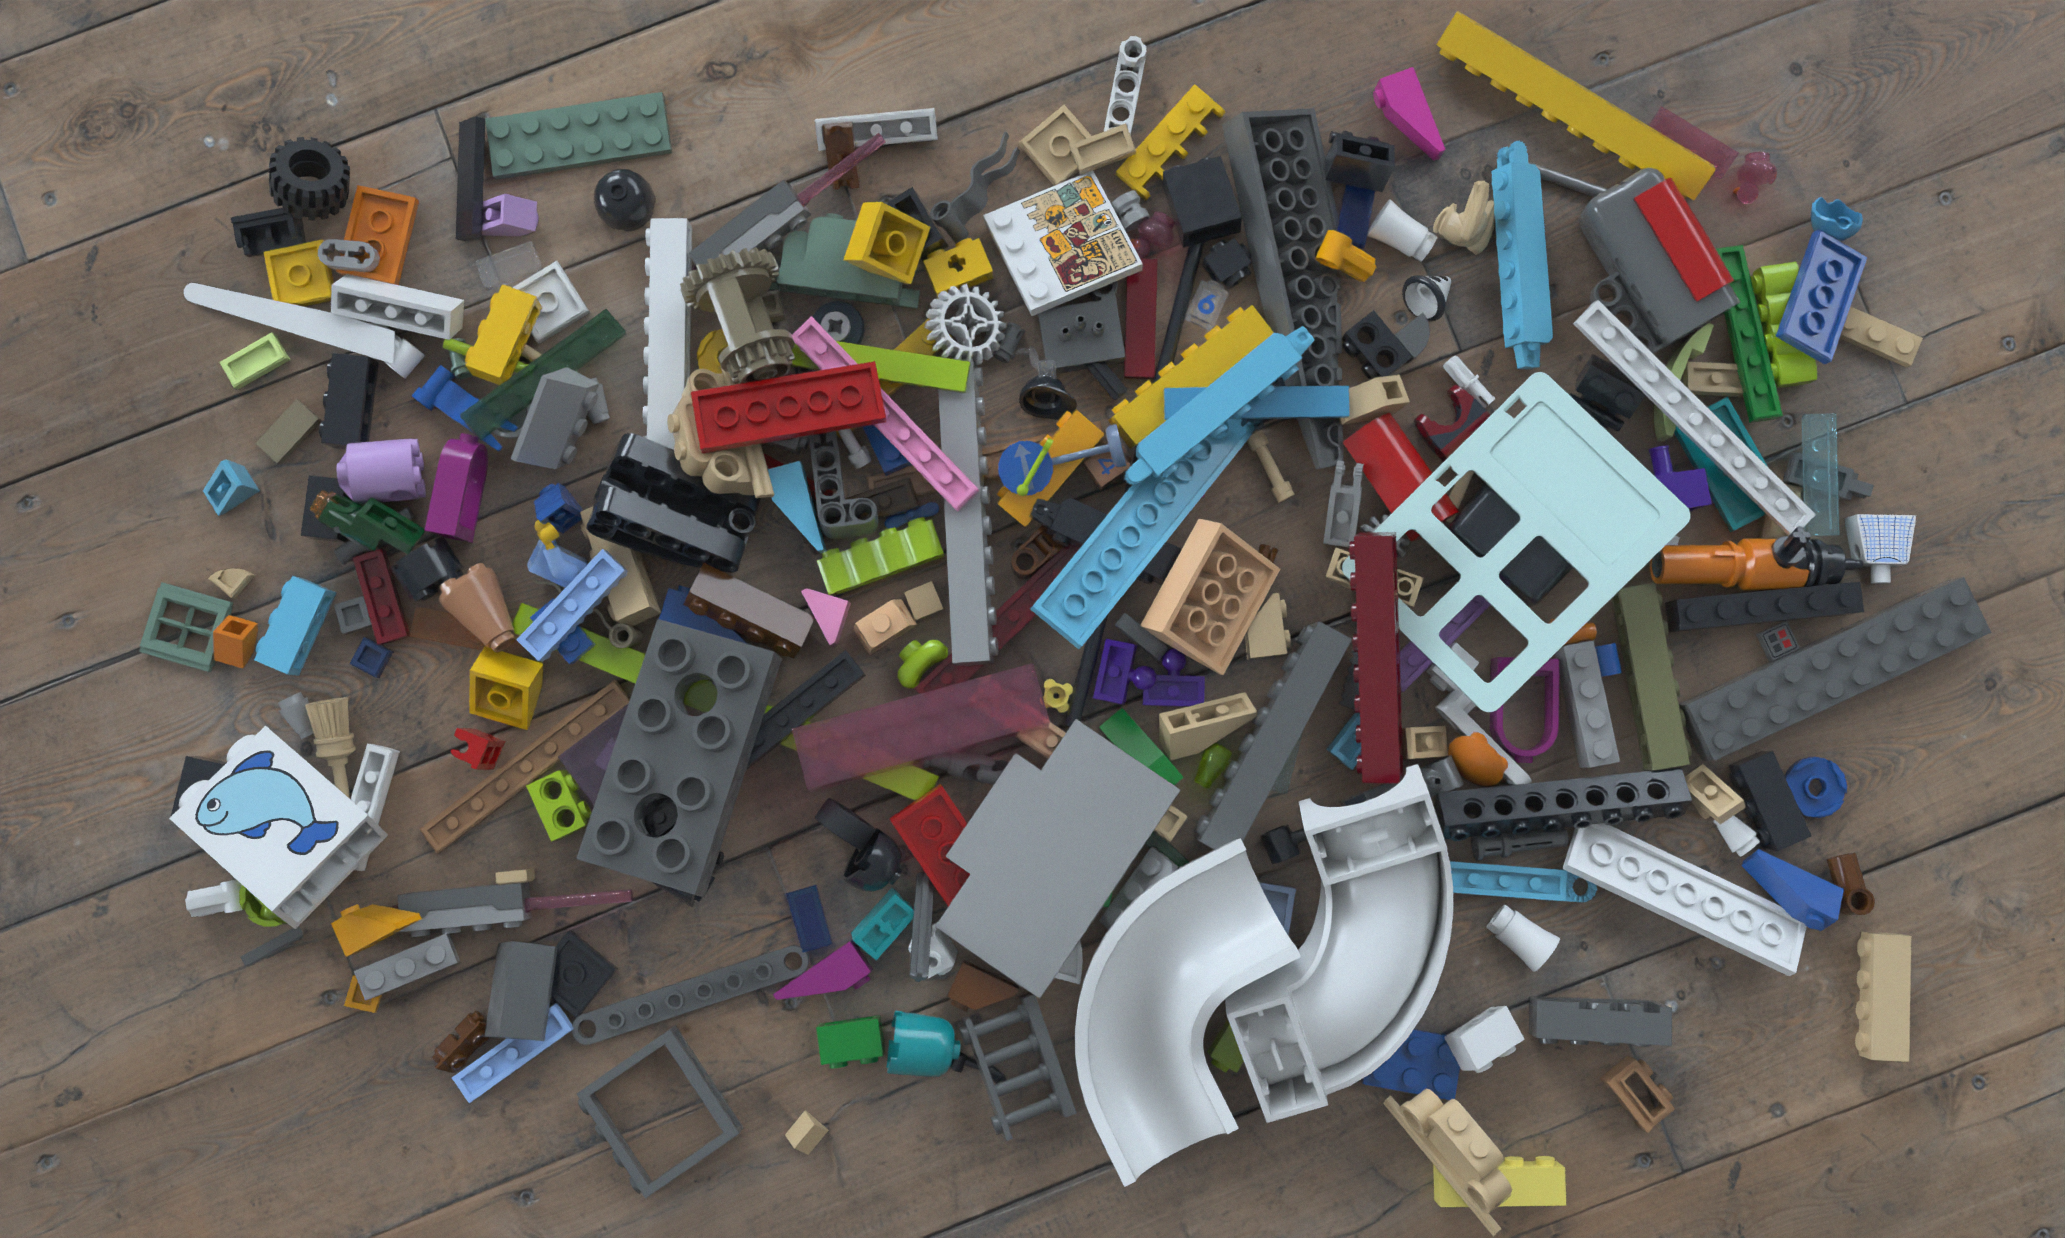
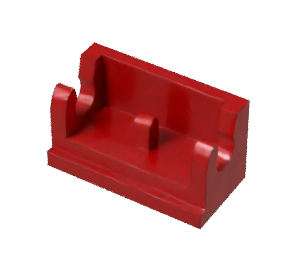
[451,728,506,770]

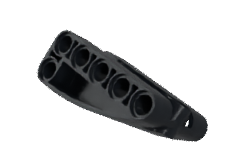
[586,433,761,573]

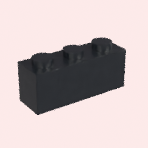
[319,353,379,449]
[1728,751,1812,851]

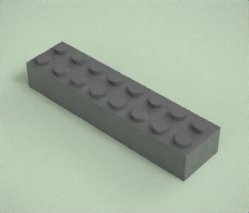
[1194,621,1352,849]

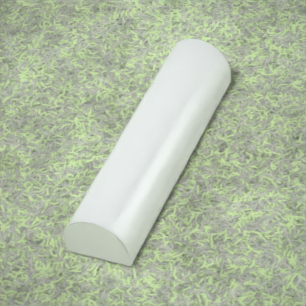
[815,108,938,151]
[351,743,400,871]

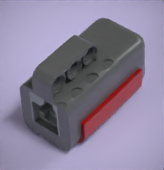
[1579,168,1740,354]

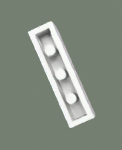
[331,274,464,340]

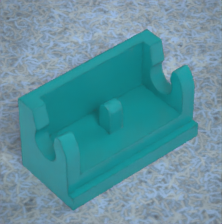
[851,887,914,960]

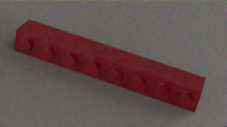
[1349,532,1404,784]

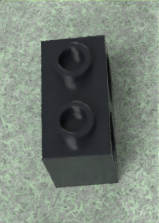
[1342,310,1412,380]

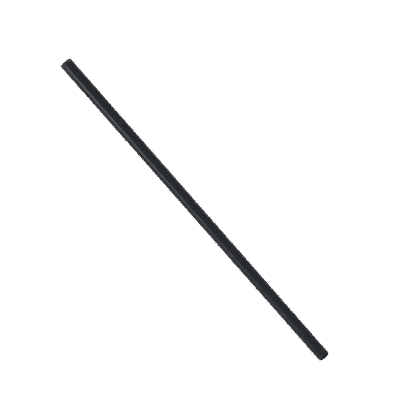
[1064,242,1205,727]

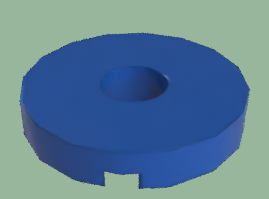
[1785,757,1848,818]

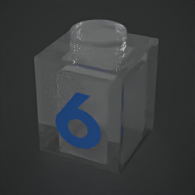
[1185,280,1229,331]

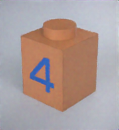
[1083,446,1132,491]

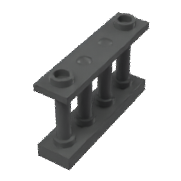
[959,992,1077,1141]

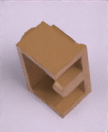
[1599,1056,1675,1133]

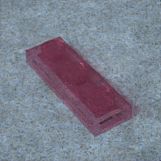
[1648,106,1739,179]

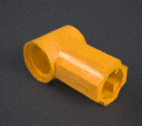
[1315,230,1376,282]

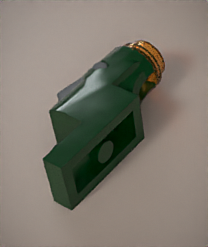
[310,490,425,554]

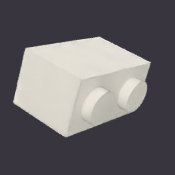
[1444,1006,1524,1073]

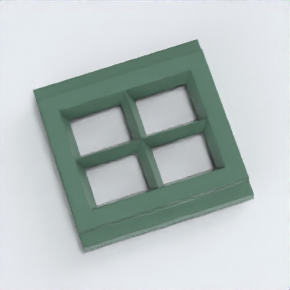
[139,582,233,672]

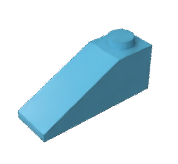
[768,461,827,553]

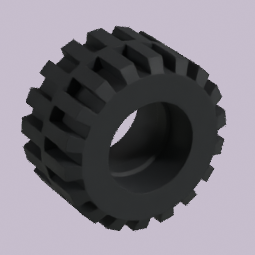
[269,137,350,221]

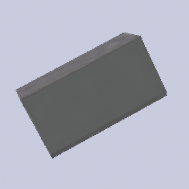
[484,941,558,1041]

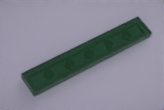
[460,309,626,441]

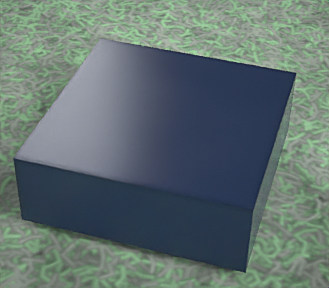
[350,637,394,678]

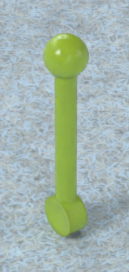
[1016,438,1054,496]

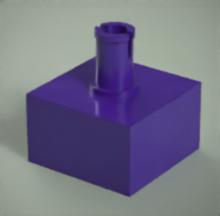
[1649,445,1712,512]

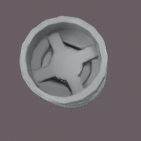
[1111,190,1150,232]

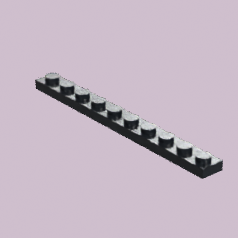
[644,650,866,838]

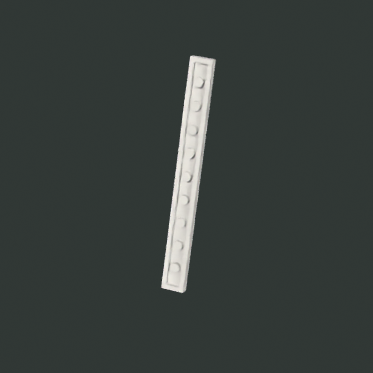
[1573,300,1816,536]

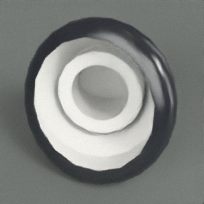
[1402,275,1451,322]

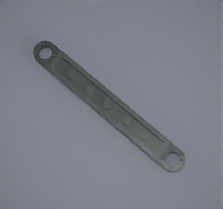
[572,945,810,1045]

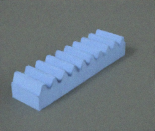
[517,549,628,662]
[452,1003,574,1103]

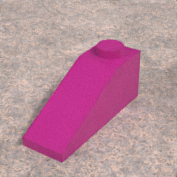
[1373,67,1446,161]

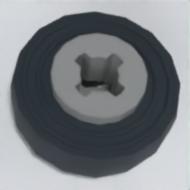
[813,301,865,345]

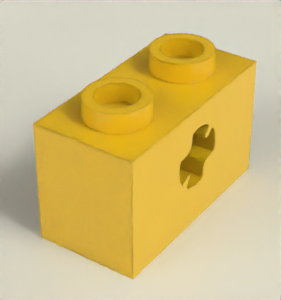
[923,238,994,299]

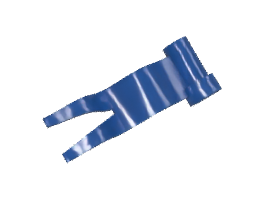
[412,365,518,451]

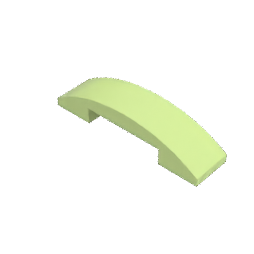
[1654,323,1714,442]

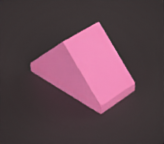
[801,588,851,647]

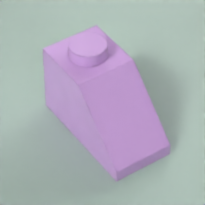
[482,194,539,236]

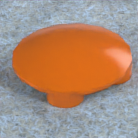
[1448,732,1508,786]

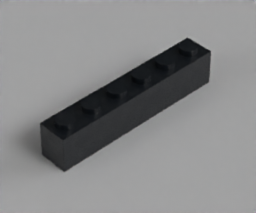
[1665,582,1864,633]

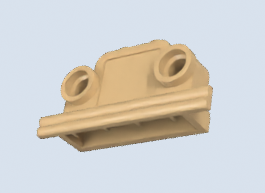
[667,357,774,498]
[1383,1088,1512,1237]

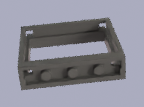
[576,1025,744,1199]

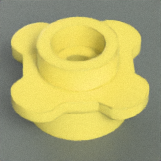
[1040,679,1073,713]

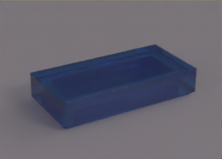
[1336,185,1375,249]
[786,884,833,953]

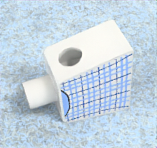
[1845,514,1916,584]

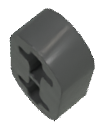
[1115,613,1169,661]

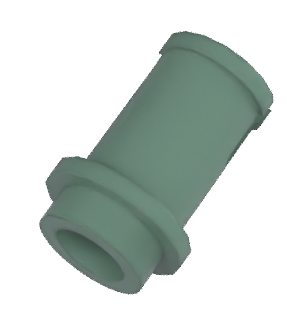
[448,338,473,379]

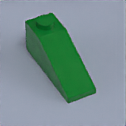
[1099,708,1184,785]

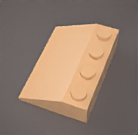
[1140,519,1280,675]

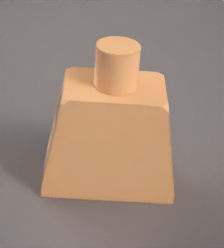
[853,599,918,656]

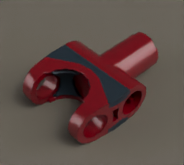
[1414,385,1491,462]

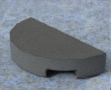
[240,926,304,967]

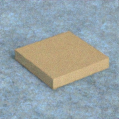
[1019,104,1091,186]

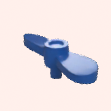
[885,502,939,529]

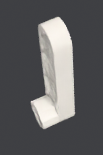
[1104,36,1146,136]
[1435,688,1532,785]

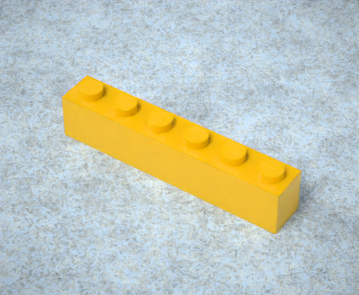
[1108,305,1274,449]

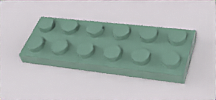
[485,92,672,180]

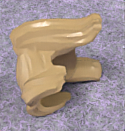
[1433,181,1495,255]

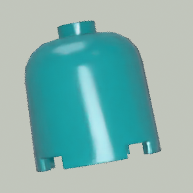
[886,1010,961,1077]

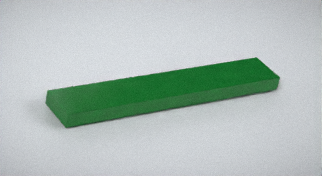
[1716,245,1783,423]

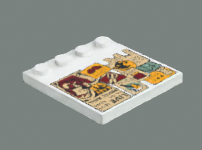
[983,171,1143,316]

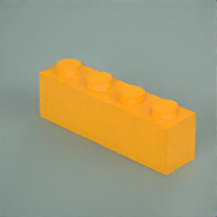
[997,410,1104,527]

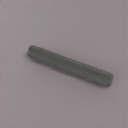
[909,871,934,982]

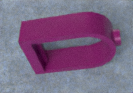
[424,433,488,543]
[1490,657,1559,763]

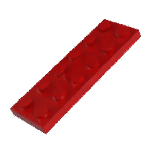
[691,361,886,454]

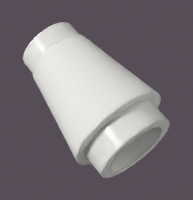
[1713,816,1760,857]

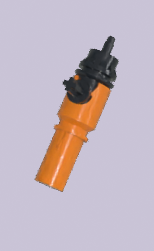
[1650,526,1863,590]

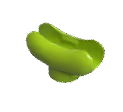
[897,640,948,689]

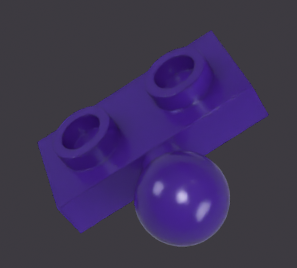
[1093,639,1157,705]
[1142,648,1205,707]

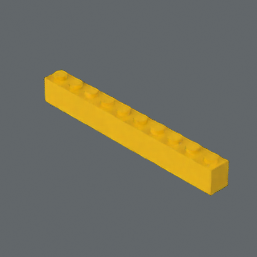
[1436,11,1716,200]

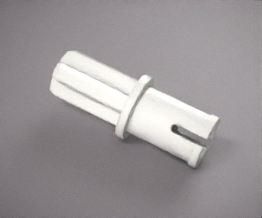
[1443,355,1495,408]

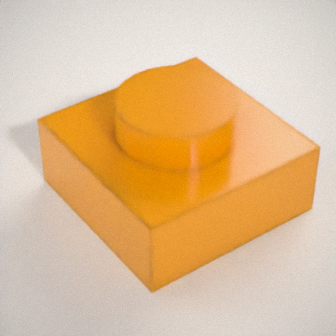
[344,975,382,1013]

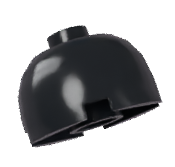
[594,169,655,231]
[844,828,902,892]

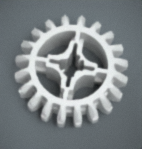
[924,284,1006,365]

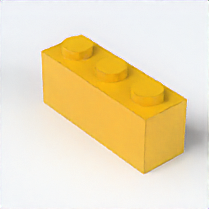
[465,284,542,388]

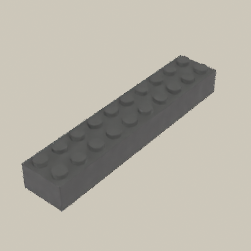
[1679,577,1992,761]

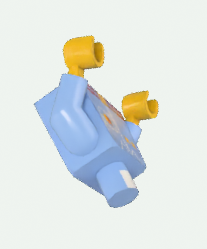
[527,520,588,588]

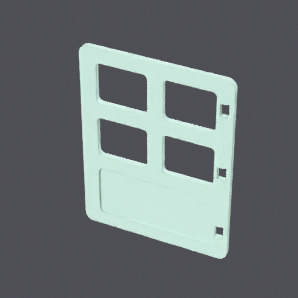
[1342,372,1690,712]

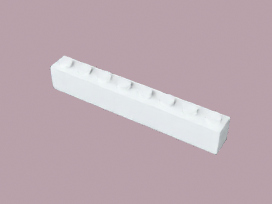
[643,218,692,450]

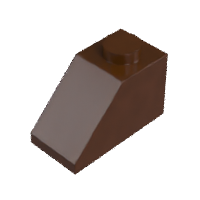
[947,960,1019,1011]

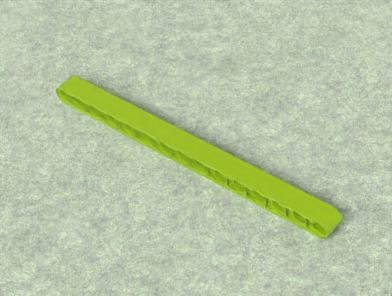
[512,603,939,800]

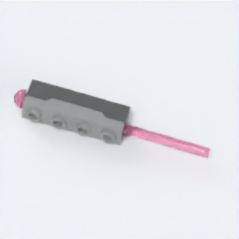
[688,133,886,270]
[391,882,633,937]

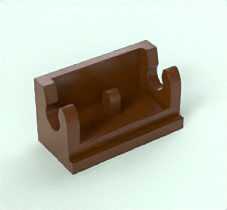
[823,121,860,190]

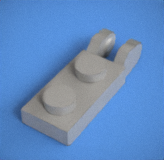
[1323,460,1364,547]

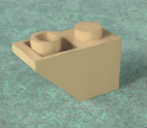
[1340,375,1410,425]
[1244,593,1291,660]

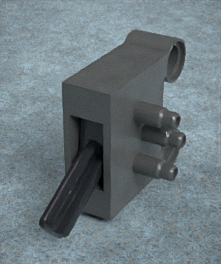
[1037,281,1127,401]

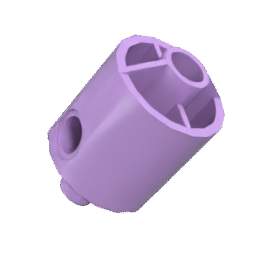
[337,438,426,504]

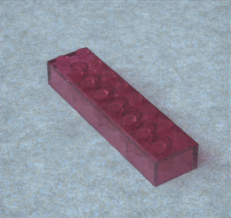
[792,663,1050,793]

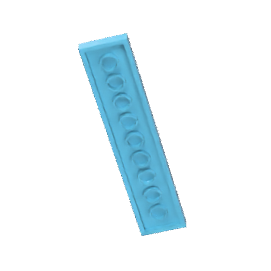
[1030,419,1254,649]

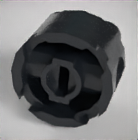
[390,536,464,602]

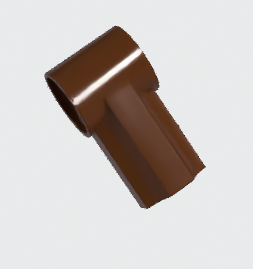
[1826,853,1875,915]

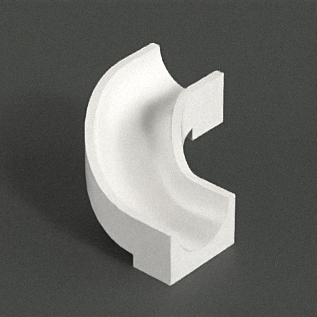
[1225,764,1453,1123]
[1075,838,1301,1187]

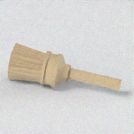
[305,697,356,800]

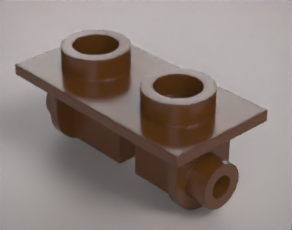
[432,1011,489,1073]

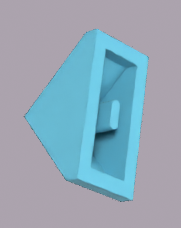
[203,459,260,516]

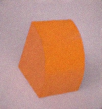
[213,615,258,668]

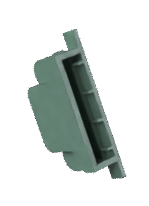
[768,213,920,309]

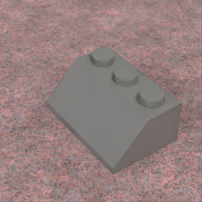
[511,367,599,469]

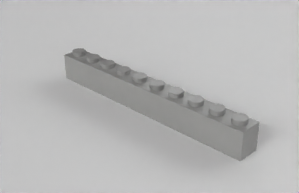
[938,359,998,666]

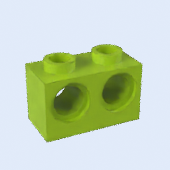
[526,770,592,842]

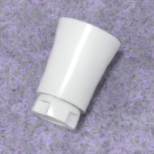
[1366,199,1437,262]
[1486,904,1560,972]

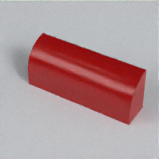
[1343,413,1459,542]

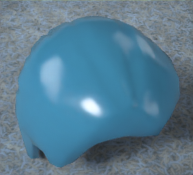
[1810,197,1863,242]

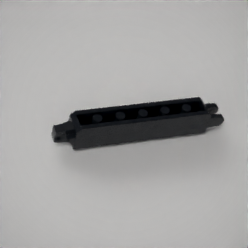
[1029,498,1182,585]

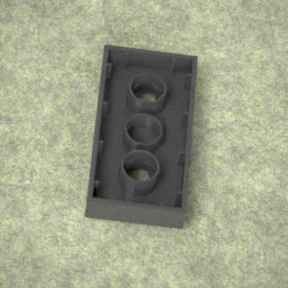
[576,619,782,898]

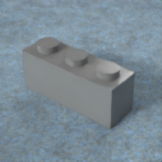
[354,933,461,1001]

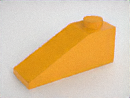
[331,904,422,957]

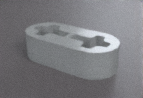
[318,239,380,272]

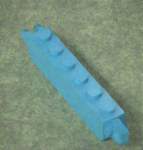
[1491,140,1553,370]
[1125,326,1314,486]

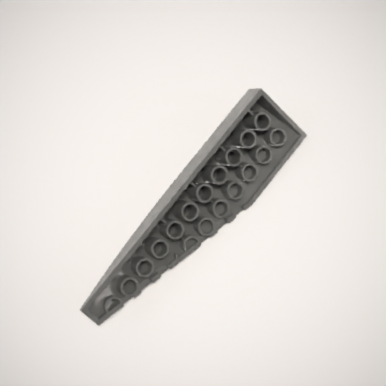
[1222,108,1344,469]

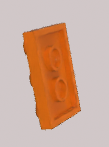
[336,185,419,285]

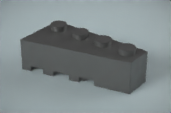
[1529,996,1672,1047]

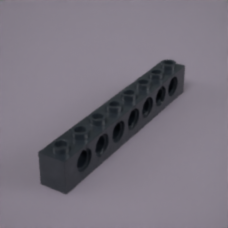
[1434,768,1692,841]

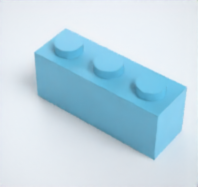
[254,576,336,676]

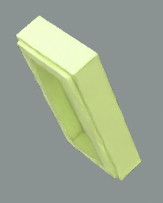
[219,332,290,390]

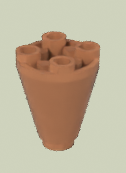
[439,563,516,652]

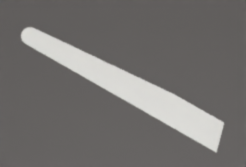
[184,283,395,364]

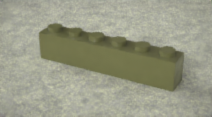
[1611,583,1692,771]

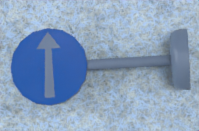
[998,424,1126,495]

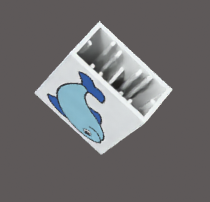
[169,726,388,929]

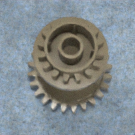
[680,248,795,384]

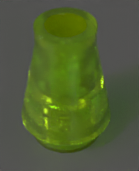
[1194,743,1233,789]

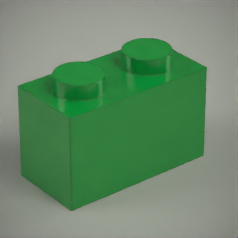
[816,1015,885,1069]

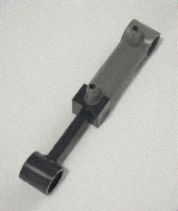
[1260,755,1464,864]

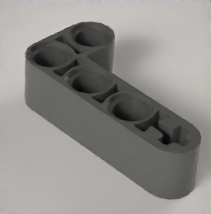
[809,431,879,539]

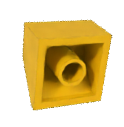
[843,202,930,284]
[469,646,543,730]

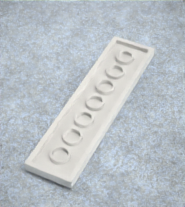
[1563,823,1807,976]

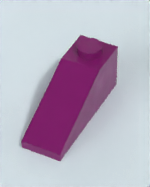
[773,939,873,1000]

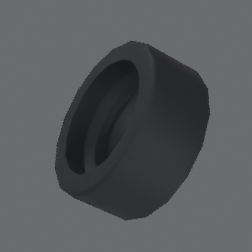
[815,798,876,850]

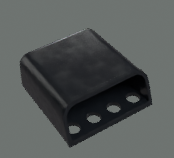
[1447,483,1573,607]

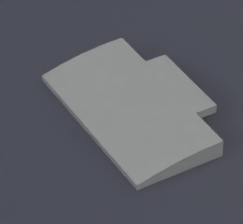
[936,719,1181,998]

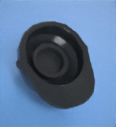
[1019,374,1077,420]

